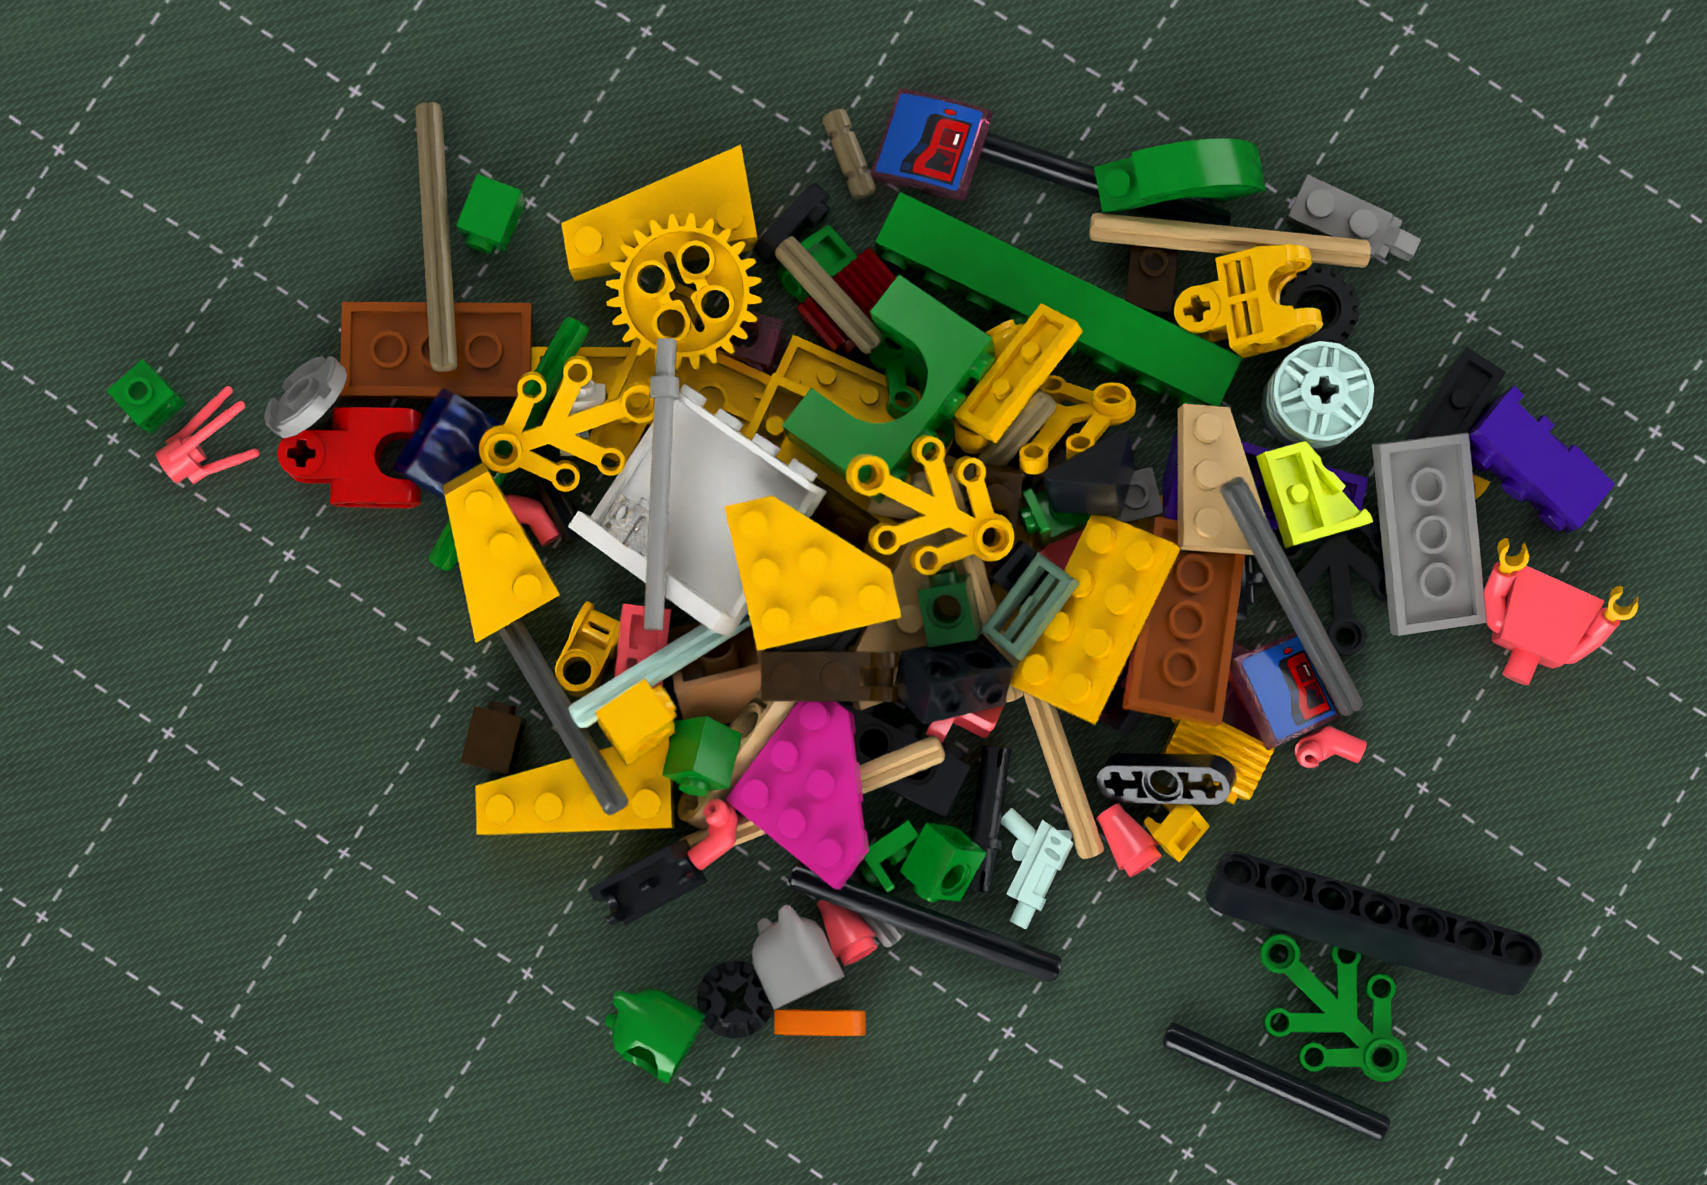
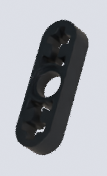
[1097,753,1237,805]

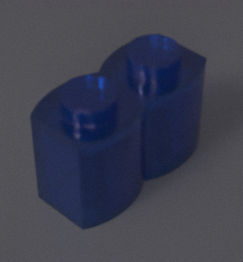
[393,388,500,501]

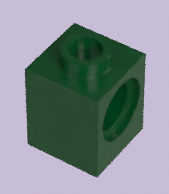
[917,569,982,647]

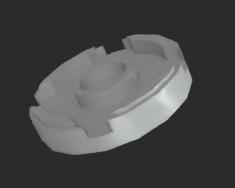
[264,356,347,438]

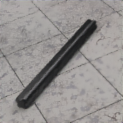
[969,129,1232,226]
[787,862,1062,982]

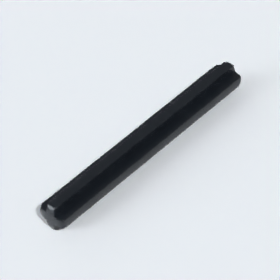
[1162,1023,1390,1141]

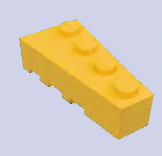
[561,145,758,281]
[476,736,675,835]

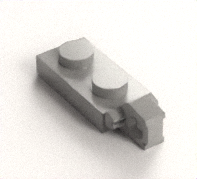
[1286,175,1421,262]

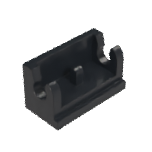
[588,839,708,925]

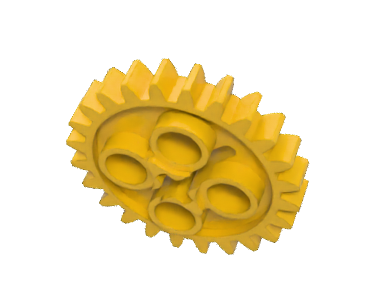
[606,213,762,370]

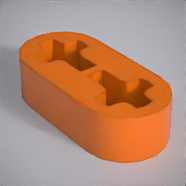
[774,1009,866,1036]

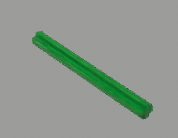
[428,317,589,571]

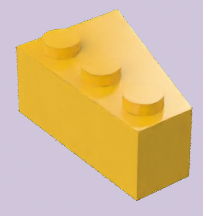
[442,463,560,643]

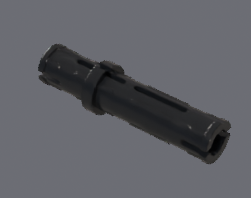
[967,745,1012,893]

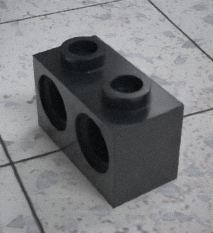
[894,634,1014,724]

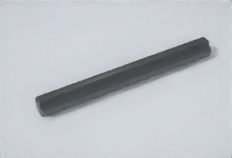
[499,619,628,815]

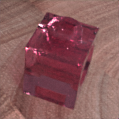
[716,305,784,374]

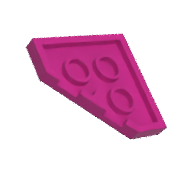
[725,701,869,890]

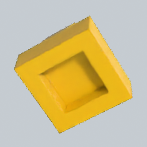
[1144,804,1210,863]

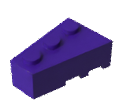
[1468,385,1615,534]

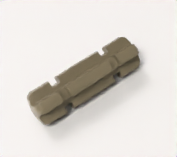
[823,108,876,200]

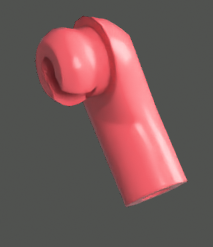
[504,494,561,547]

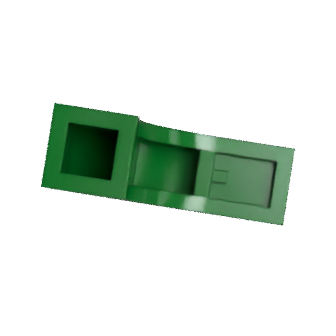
[1094,138,1266,214]

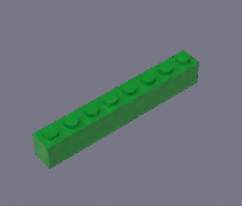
[874,192,1242,407]

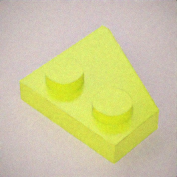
[1256,441,1373,548]

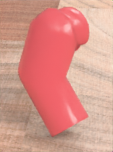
[1294,726,1367,768]
[687,799,738,870]

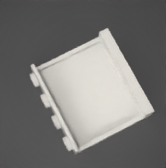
[568,384,827,637]

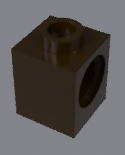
[460,700,527,775]

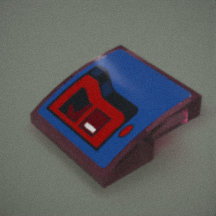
[871,88,994,201]
[1230,632,1340,750]

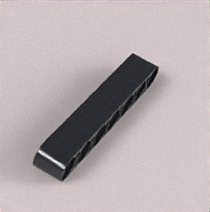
[1205,852,1542,996]

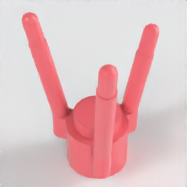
[155,386,260,484]

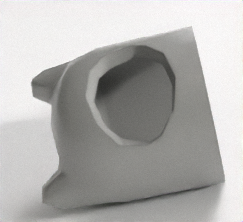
[751,905,845,1010]

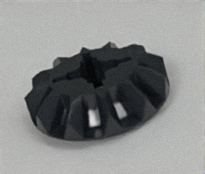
[697,961,773,1039]

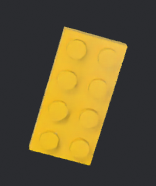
[1010,515,1181,725]

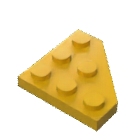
[724,495,902,651]

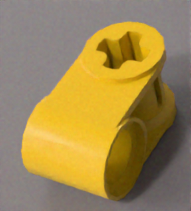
[555,601,620,697]

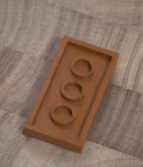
[340,302,533,400]
[1123,516,1245,727]

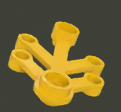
[479,355,654,492]
[954,375,1136,474]
[846,435,1014,575]

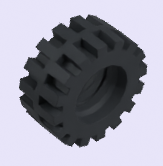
[1280,266,1360,351]

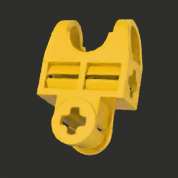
[1174,244,1323,359]

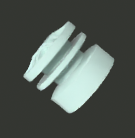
[1261,341,1374,453]

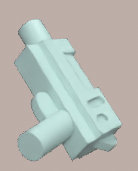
[1001,808,1074,930]

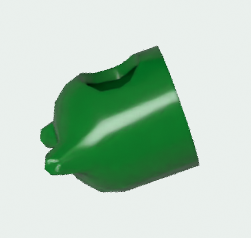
[605,988,706,1085]

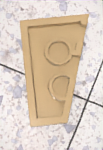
[1178,404,1266,555]

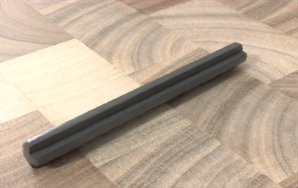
[1220,477,1363,716]

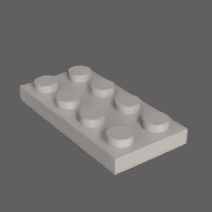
[1372,433,1487,636]

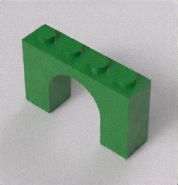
[782,275,996,504]

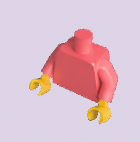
[1484,538,1638,685]

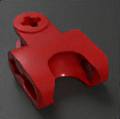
[277,407,424,509]

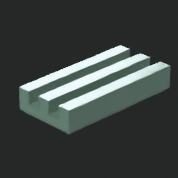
[981,552,1080,661]

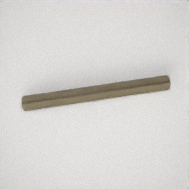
[415,102,458,372]

